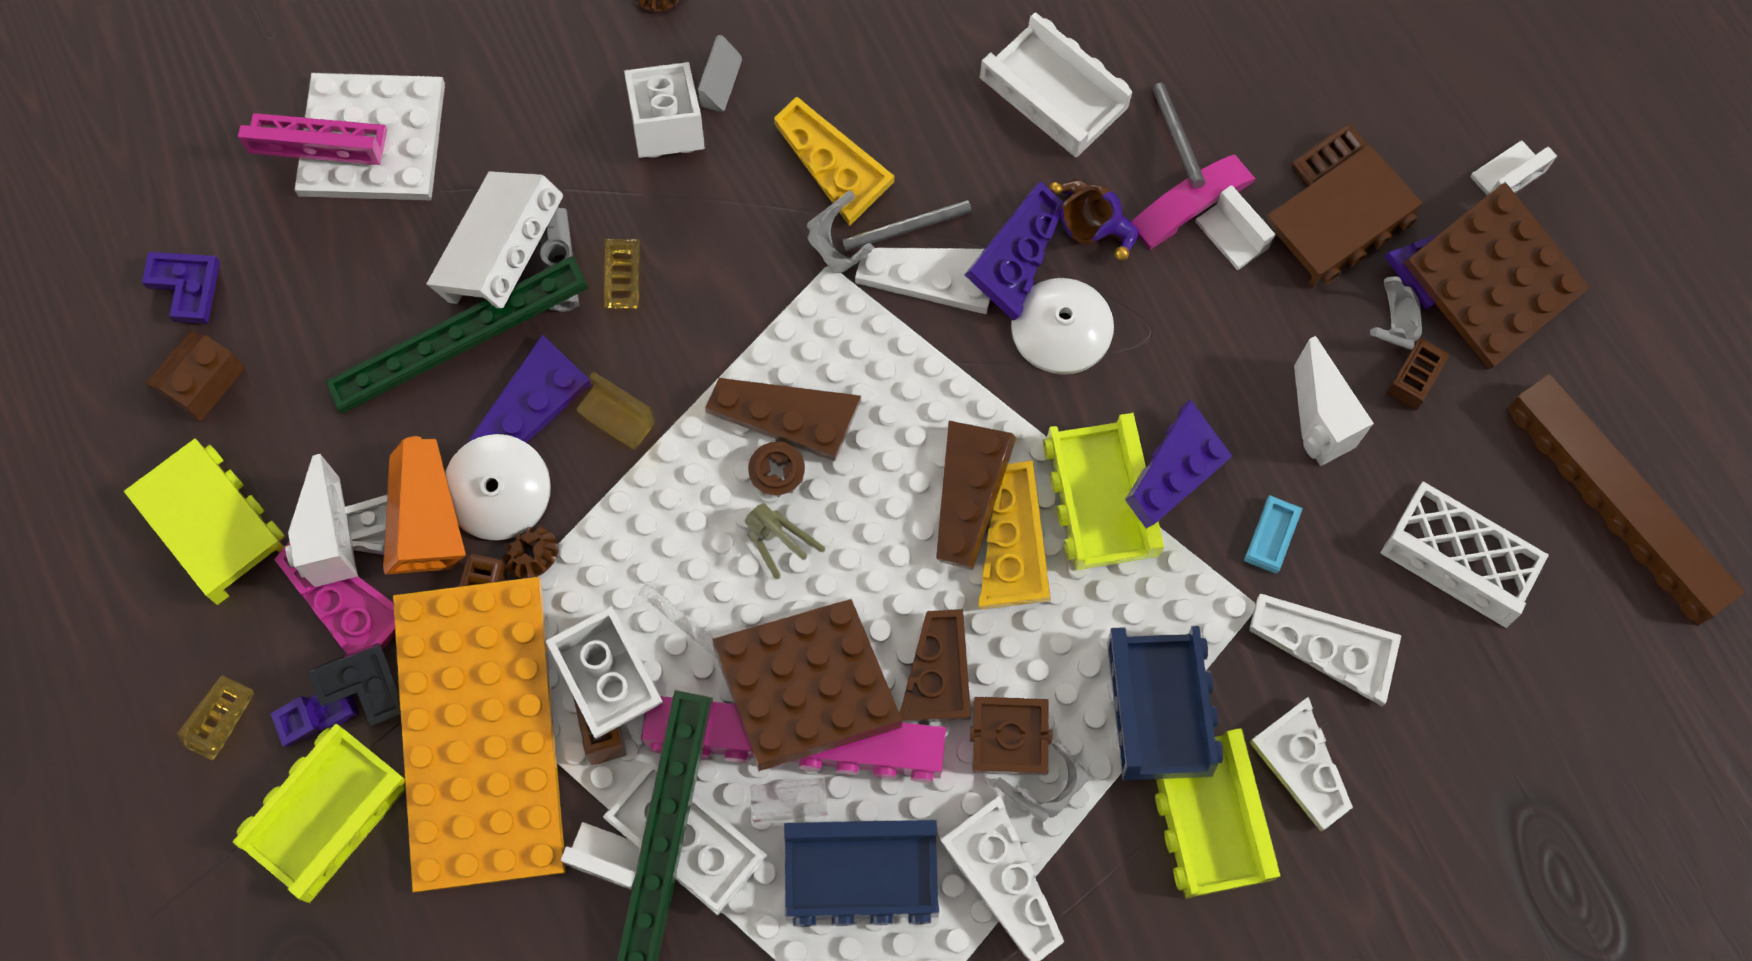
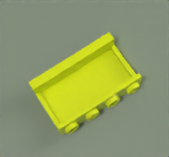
[1043,413,1164,571]
[124,439,285,605]
[233,724,406,903]
[1155,728,1280,898]

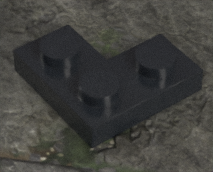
[307,642,401,726]

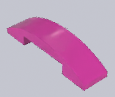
[1132,155,1256,250]

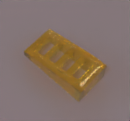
[604,239,641,308]
[177,675,254,760]

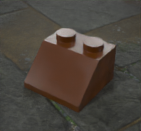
[145,331,245,422]

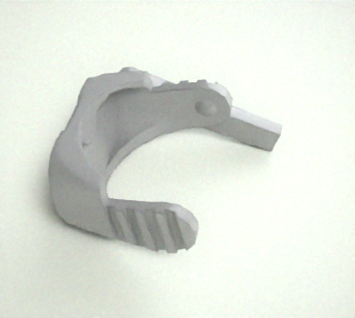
[807,190,874,273]
[1370,276,1422,350]
[995,741,1089,822]

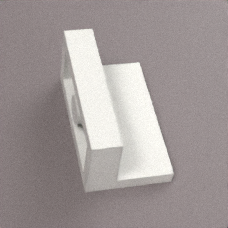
[1470,140,1557,195]
[1195,185,1275,271]
[560,822,640,890]

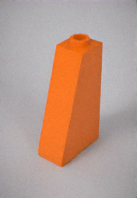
[383,436,466,575]

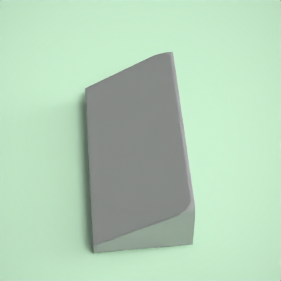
[698,35,742,112]

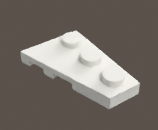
[1249,697,1353,831]

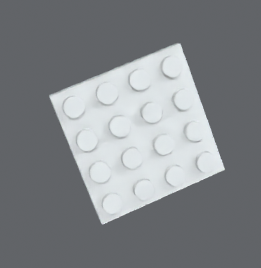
[295,73,445,200]

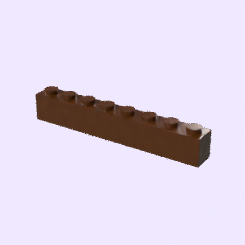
[1507,374,1745,626]

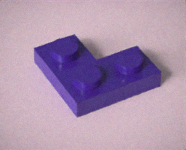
[142,252,220,324]

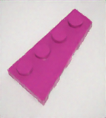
[274,541,396,654]

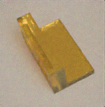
[577,372,655,450]

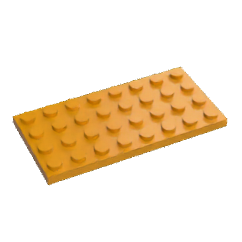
[393,577,566,892]

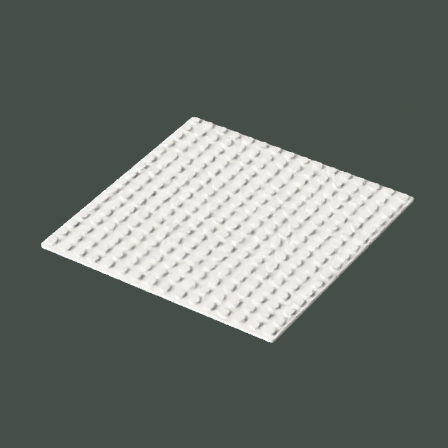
[538,266,1256,961]

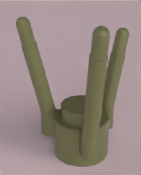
[745,503,825,579]

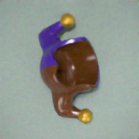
[1049,179,1139,261]

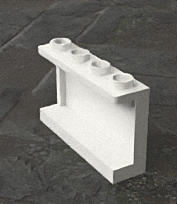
[980,13,1132,158]
[427,172,563,308]

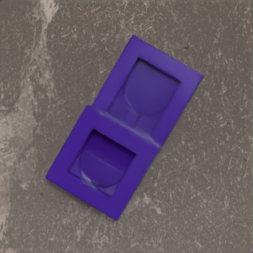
[271,694,359,747]

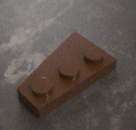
[899,609,971,723]

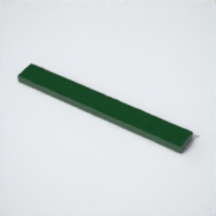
[325,255,589,414]
[617,690,713,961]

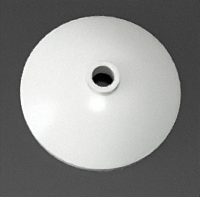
[1011,278,1114,374]
[445,434,551,541]

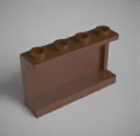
[1264,145,1423,288]

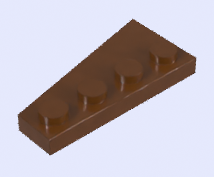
[705,378,861,461]
[936,420,1016,570]

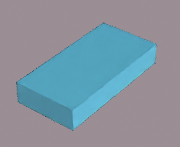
[1244,495,1303,574]

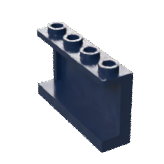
[1107,626,1223,781]
[784,820,939,927]

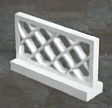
[1380,481,1548,628]

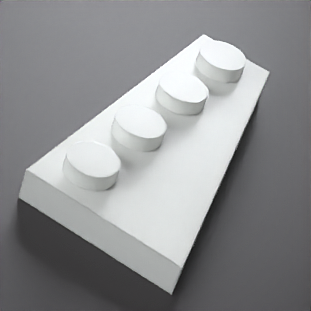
[855,248,990,314]
[1249,594,1401,706]
[940,795,1064,961]

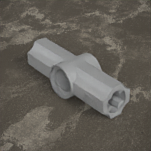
[540,207,579,312]

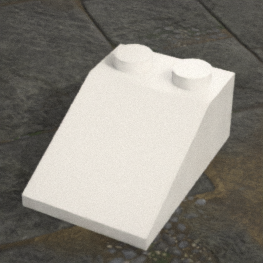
[624,62,705,158]
[1294,336,1374,466]
[286,454,358,587]
[545,606,663,739]

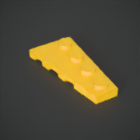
[774,97,894,226]
[978,460,1051,610]

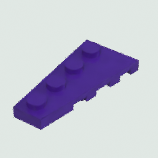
[964,181,1063,321]

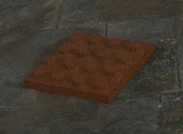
[1403,182,1590,369]
[712,599,903,772]

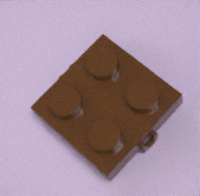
[970,697,1053,775]

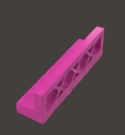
[238,113,387,165]

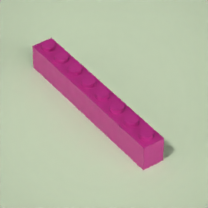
[642,696,946,783]

